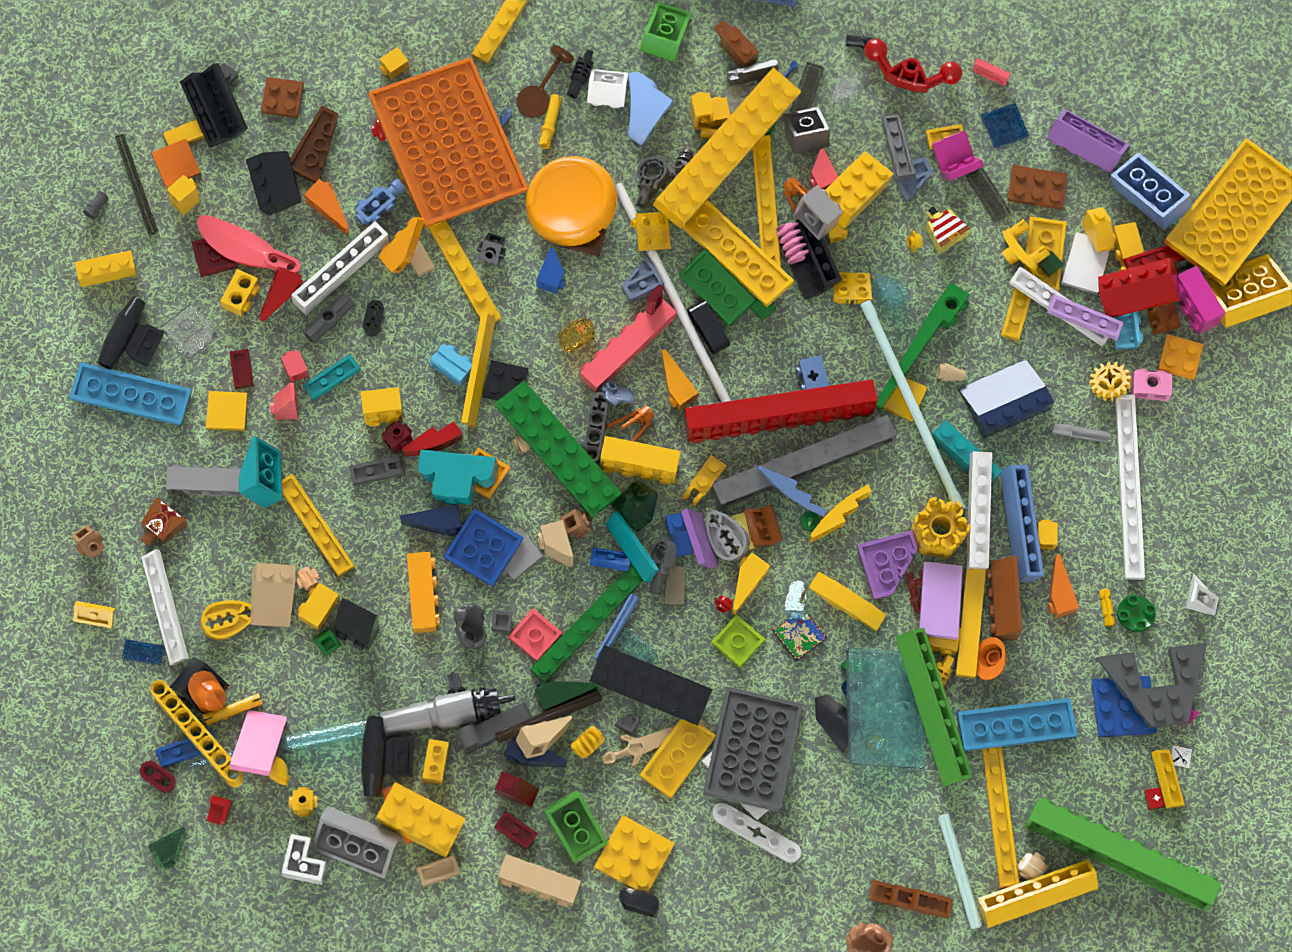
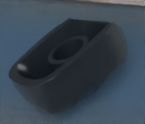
[618,886,660,918]

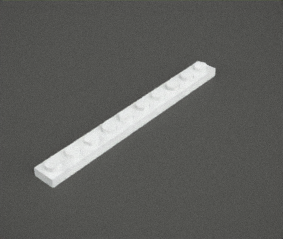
[1115,395,1145,580]

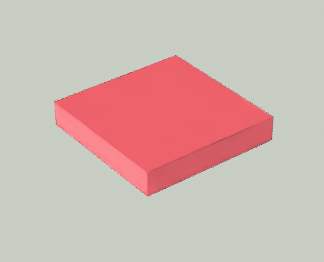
[508,608,563,662]

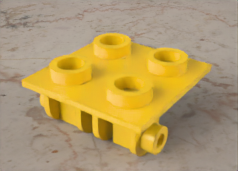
[630,212,671,251]
[833,272,872,305]

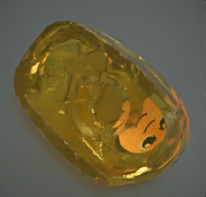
[556,318,595,353]

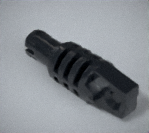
[567,49,594,99]

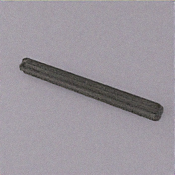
[115,134,158,235]

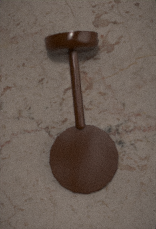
[516,45,574,118]

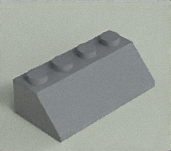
[311,806,401,879]

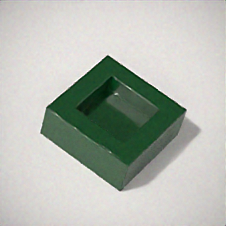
[1037,250,1064,277]

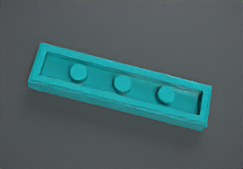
[605,511,659,583]

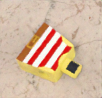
[926,206,970,254]

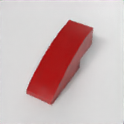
[402,421,463,457]

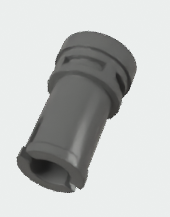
[82,191,109,220]

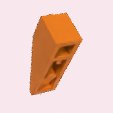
[304,179,350,235]
[1047,554,1079,619]

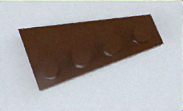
[290,106,338,183]

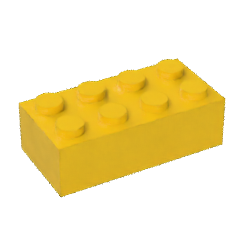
[825,151,894,228]
[600,436,681,485]
[375,783,466,858]

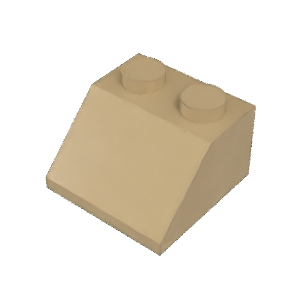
[537,520,573,567]

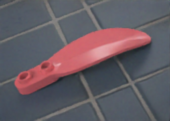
[197,215,300,273]

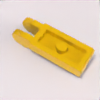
[682,455,727,507]

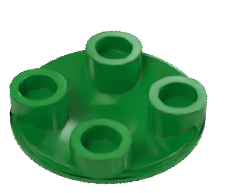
[1117,594,1156,632]

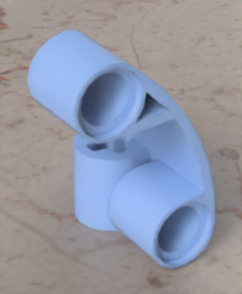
[628,72,673,146]

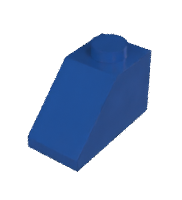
[536,248,566,294]
[665,513,693,558]

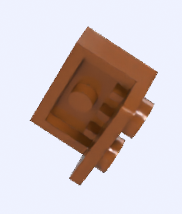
[1146,302,1182,335]
[744,505,782,547]

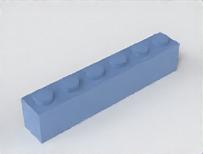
[1000,465,1044,582]

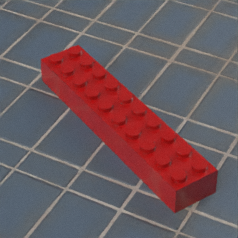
[683,379,878,443]

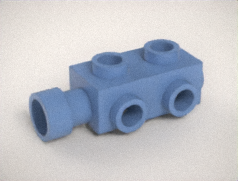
[355,179,406,227]

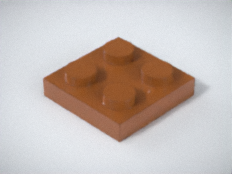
[261,77,304,118]

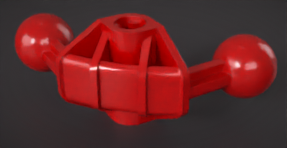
[864,38,963,94]

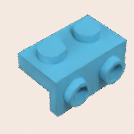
[1114,312,1143,350]

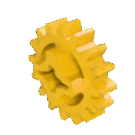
[1090,362,1131,401]

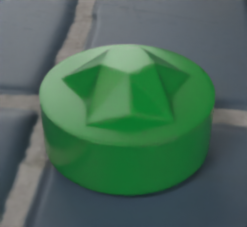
[800,511,820,532]

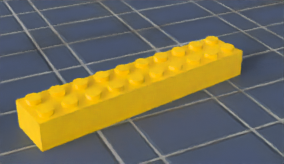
[653,67,801,229]

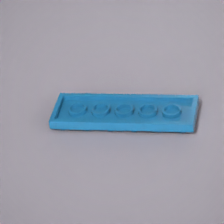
[69,362,192,426]
[956,698,1078,751]

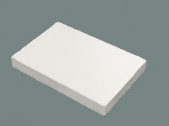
[1061,232,1110,295]

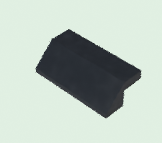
[180,63,248,147]
[779,219,842,300]

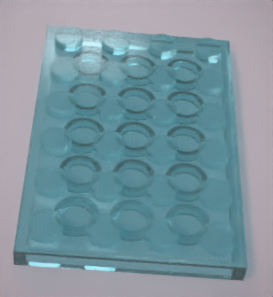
[846,647,924,769]

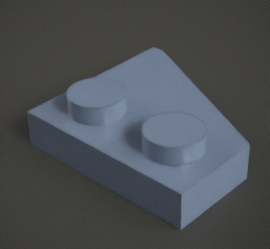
[891,157,933,203]
[622,256,664,303]

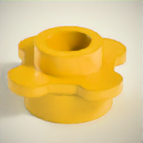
[906,231,923,252]

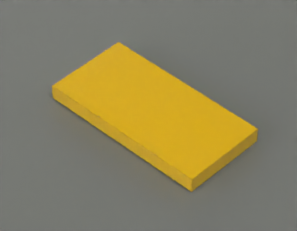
[1023,216,1067,292]
[639,719,716,799]

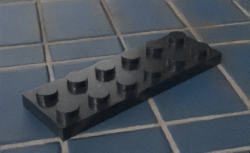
[589,645,713,726]

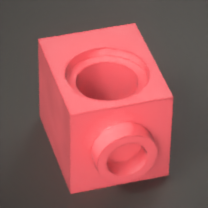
[281,350,309,383]

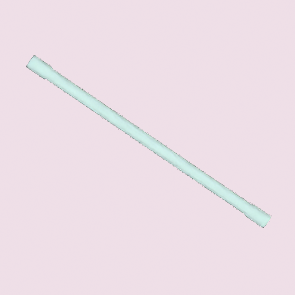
[861,300,966,509]

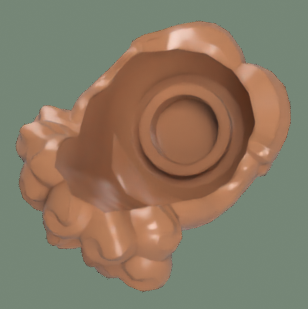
[846,923,894,952]

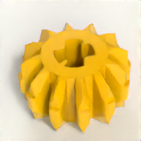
[571,726,605,759]

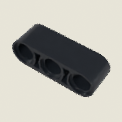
[687,300,730,355]

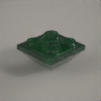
[610,480,658,532]

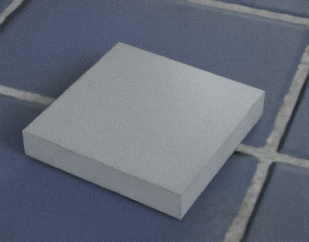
[505,527,543,581]

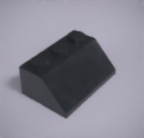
[246,151,302,216]

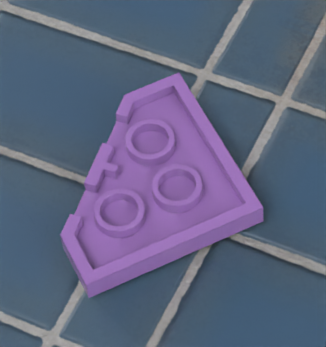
[857,530,918,600]

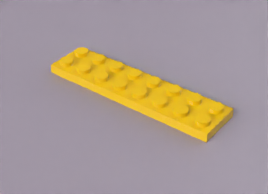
[683,200,794,307]

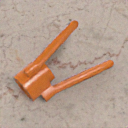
[783,177,809,220]
[606,405,655,442]

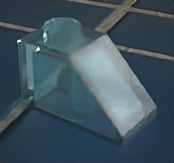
[871,273,910,312]

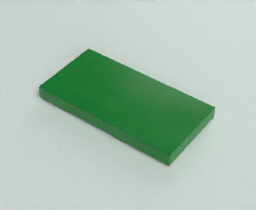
[678,249,757,327]

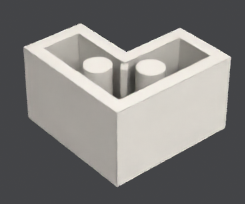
[282,834,327,885]

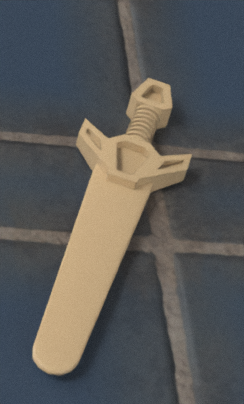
[601,719,704,767]

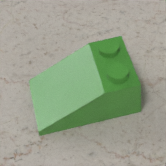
[640,2,691,62]
[542,790,609,864]

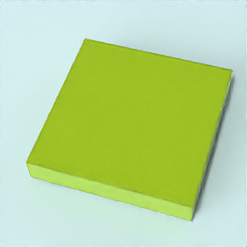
[711,614,766,669]

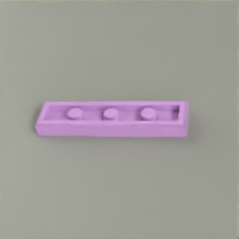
[1046,295,1124,341]

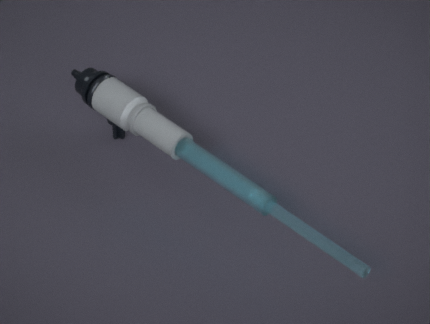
[188,672,515,769]

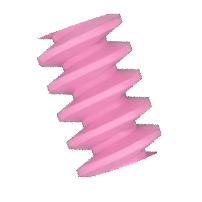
[775,222,809,264]

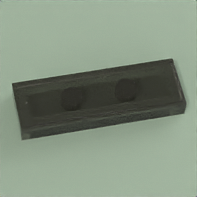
[790,62,824,112]
[966,167,1011,223]

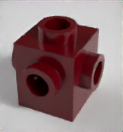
[381,420,413,454]

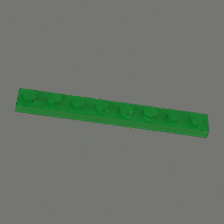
[530,564,644,682]

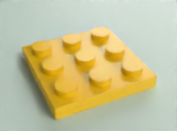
[594,815,675,892]

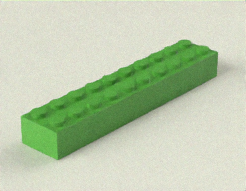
[1024,798,1222,911]

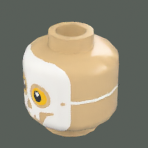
[1018,852,1047,881]

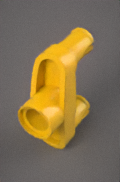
[1002,219,1050,270]

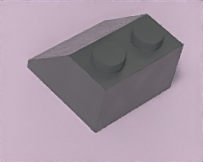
[783,107,830,154]

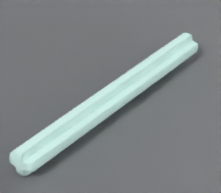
[938,814,982,929]

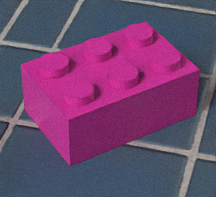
[1178,266,1225,335]

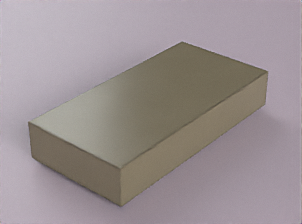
[664,566,685,606]

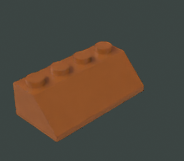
[986,556,1022,641]

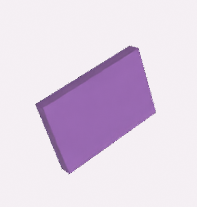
[681,509,719,569]

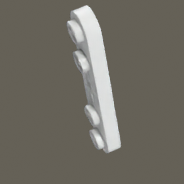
[712,803,801,863]

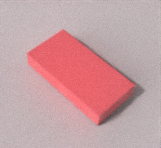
[972,58,1011,86]

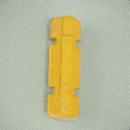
[1099,589,1115,627]

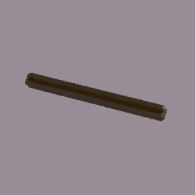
[495,690,602,743]

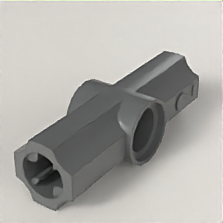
[303,293,355,344]

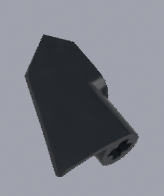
[815,694,865,753]

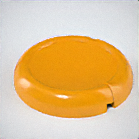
[525,156,618,246]

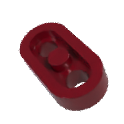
[140,761,176,793]

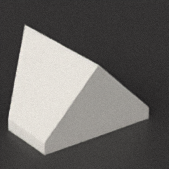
[1186,573,1219,615]

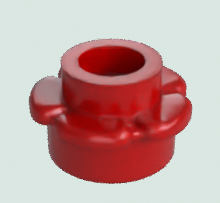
[714,595,733,613]

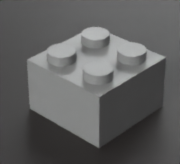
[793,185,843,240]

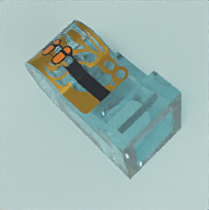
[784,581,808,620]

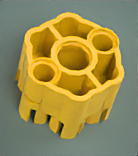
[911,497,970,559]

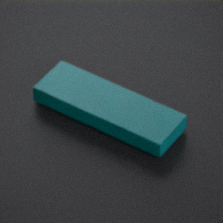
[303,354,361,401]

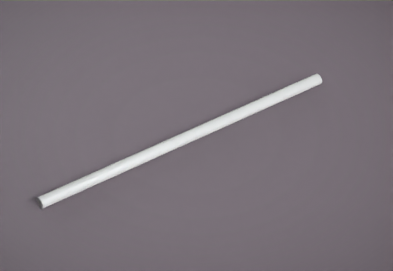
[615,183,731,402]

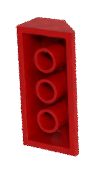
[1098,258,1179,318]

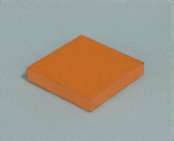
[151,138,201,188]

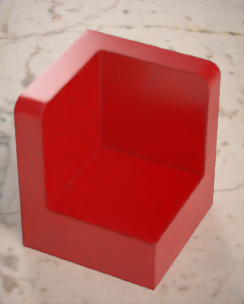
[207,795,232,826]

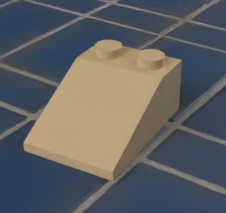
[250,562,295,628]

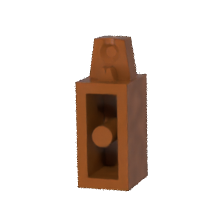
[714,20,759,68]

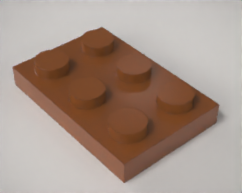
[1007,165,1068,210]

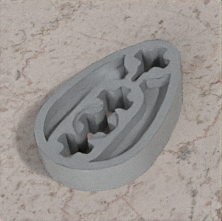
[706,510,750,561]

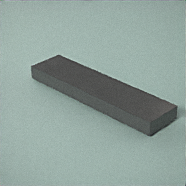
[882,114,916,181]

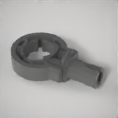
[635,156,670,208]
[649,538,676,595]

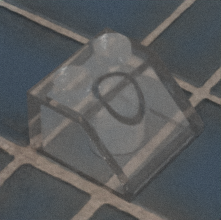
[161,304,218,360]

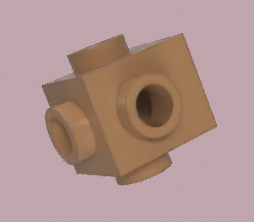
[560,509,593,539]
[72,525,105,559]

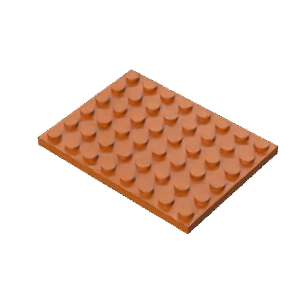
[368,57,528,228]

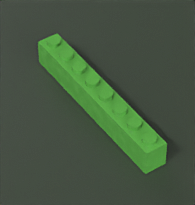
[895,628,973,787]

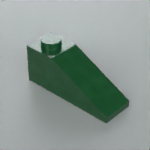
[535,681,598,712]

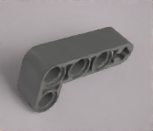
[580,392,609,465]
[456,703,532,755]

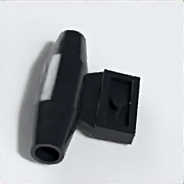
[97,296,165,369]
[361,716,414,797]

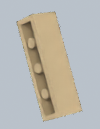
[498,854,581,908]

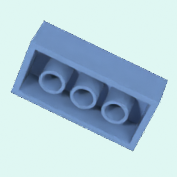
[1111,153,1191,230]

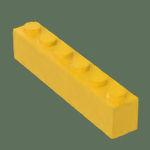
[978,859,1098,928]

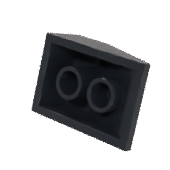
[333,598,380,650]

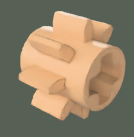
[295,567,319,591]

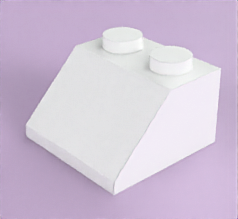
[587,69,628,108]

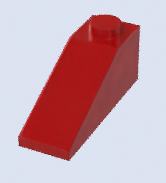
[258,266,303,322]

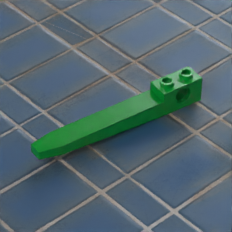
[876,283,970,411]

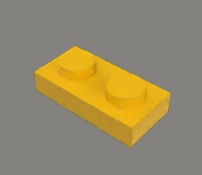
[925,124,963,150]
[73,601,115,629]

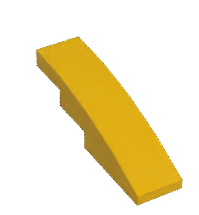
[809,484,872,543]
[808,572,886,631]

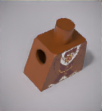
[140,497,187,546]

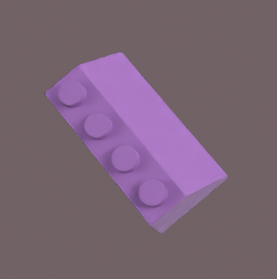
[1047,109,1130,173]

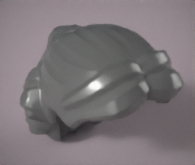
[453,603,487,649]

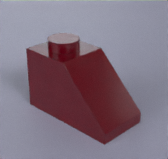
[495,771,539,808]

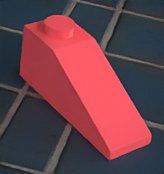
[270,383,298,420]

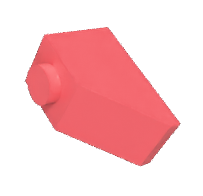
[809,148,838,190]

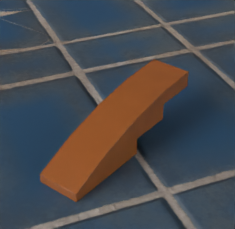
[868,880,953,919]

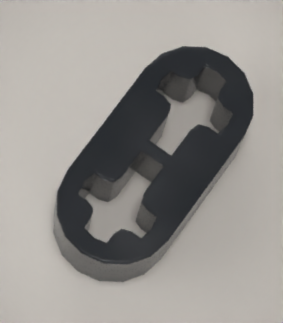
[363,300,384,336]

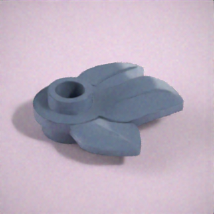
[601,382,634,406]

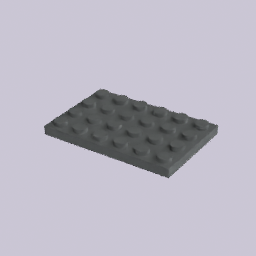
[702,687,803,812]

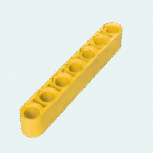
[150,680,244,788]

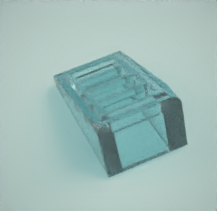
[616,627,658,664]

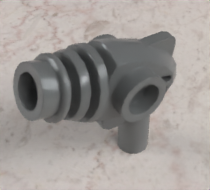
[658,148,693,179]

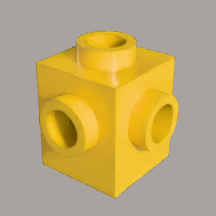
[289,787,318,817]

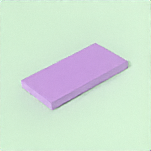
[919,562,963,640]

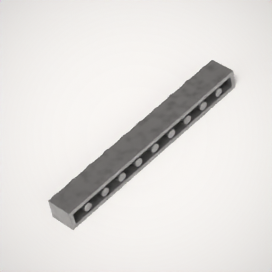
[711,415,897,510]

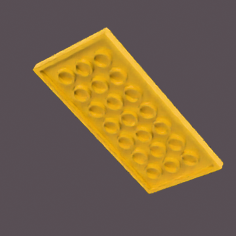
[1164,138,1292,287]

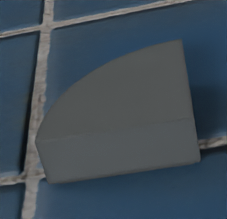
[615,715,641,735]

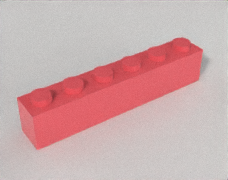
[580,299,677,393]

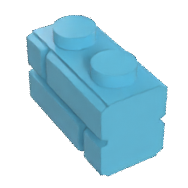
[430,343,472,387]

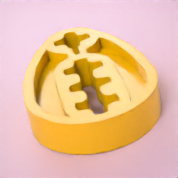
[200,600,251,641]

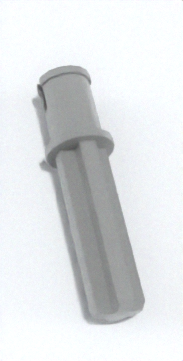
[1052,422,1109,443]

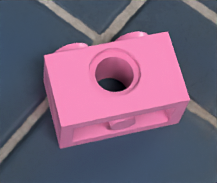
[1131,369,1172,401]

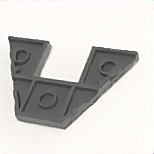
[1095,643,1207,728]

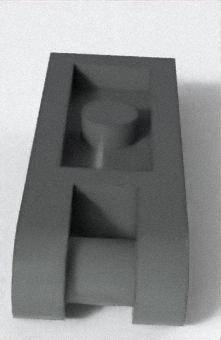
[349,455,406,486]

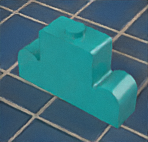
[418,450,499,505]

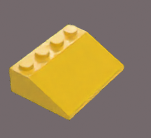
[1204,254,1292,328]

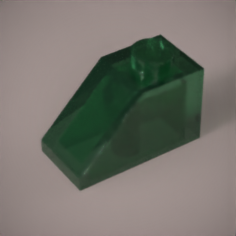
[148,826,187,870]

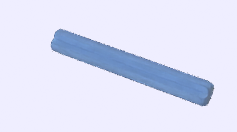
[594,594,639,661]

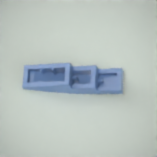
[758,466,827,517]

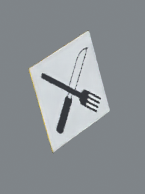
[1171,745,1192,768]

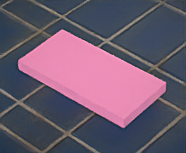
[230,710,287,776]

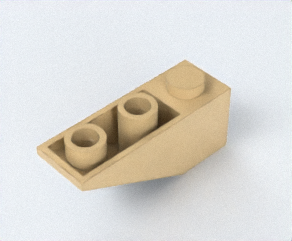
[516,716,572,758]

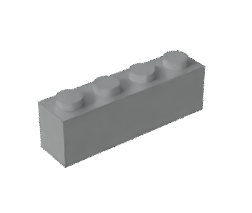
[166,464,245,497]

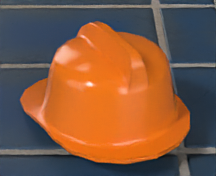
[976,637,1007,680]
[188,671,226,713]

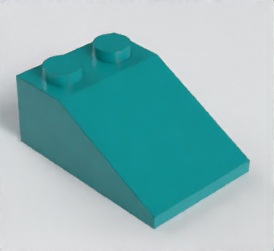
[239,436,282,508]

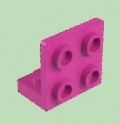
[932,130,984,180]

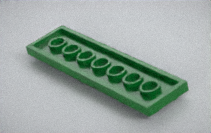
[494,381,622,518]

